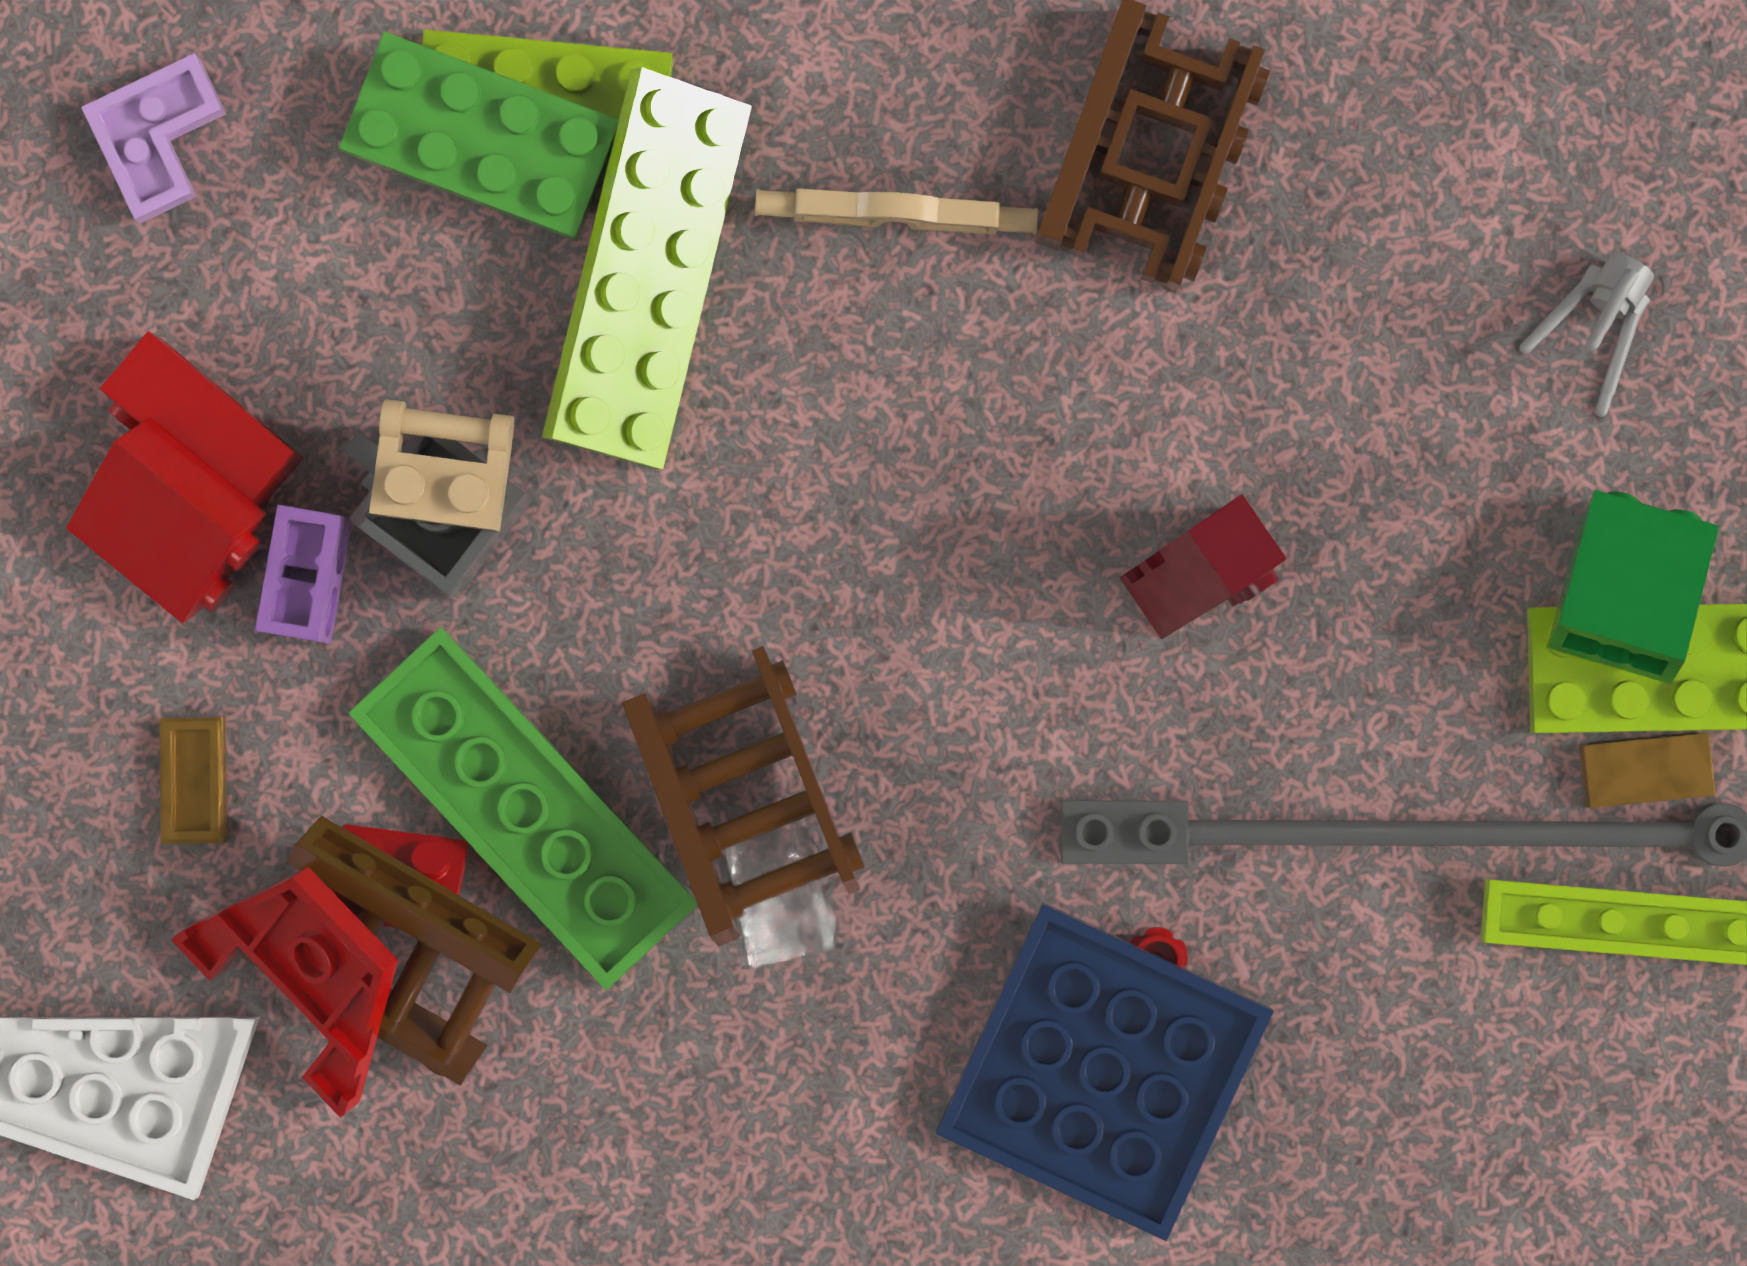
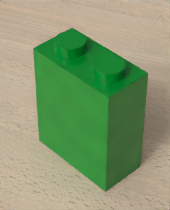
[1546,490,1719,684]

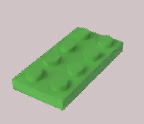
[338,31,619,241]

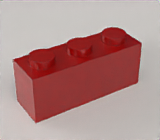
[99,331,304,508]

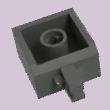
[344,431,533,599]

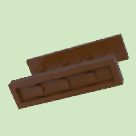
[621,646,865,947]
[241,815,542,1086]

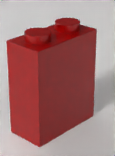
[66,418,267,624]

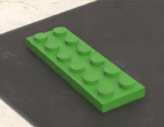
[348,627,698,991]

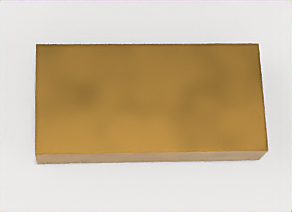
[159,717,227,844]
[1579,733,1716,808]

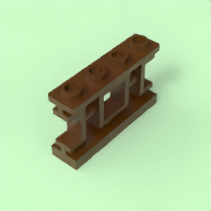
[1035,0,1270,293]

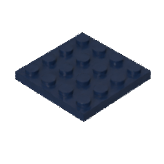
[936,902,1274,1241]

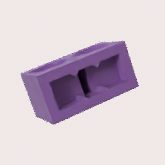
[255,505,353,644]

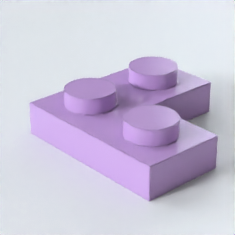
[81,53,226,223]

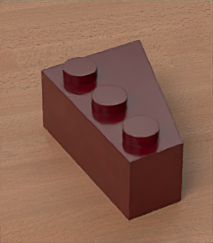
[1119,494,1287,639]

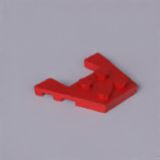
[171,867,398,1118]

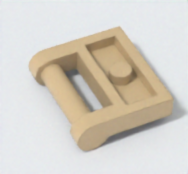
[369,399,514,532]

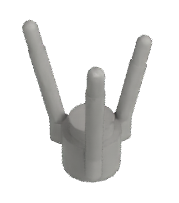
[1519,252,1654,417]

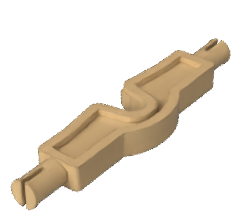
[755,189,1038,235]

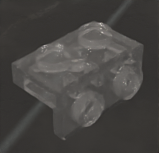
[718,826,835,969]

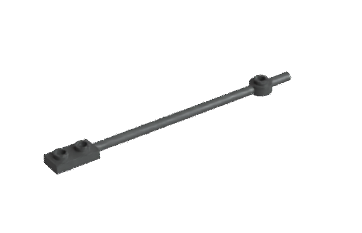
[1061,800,1747,867]

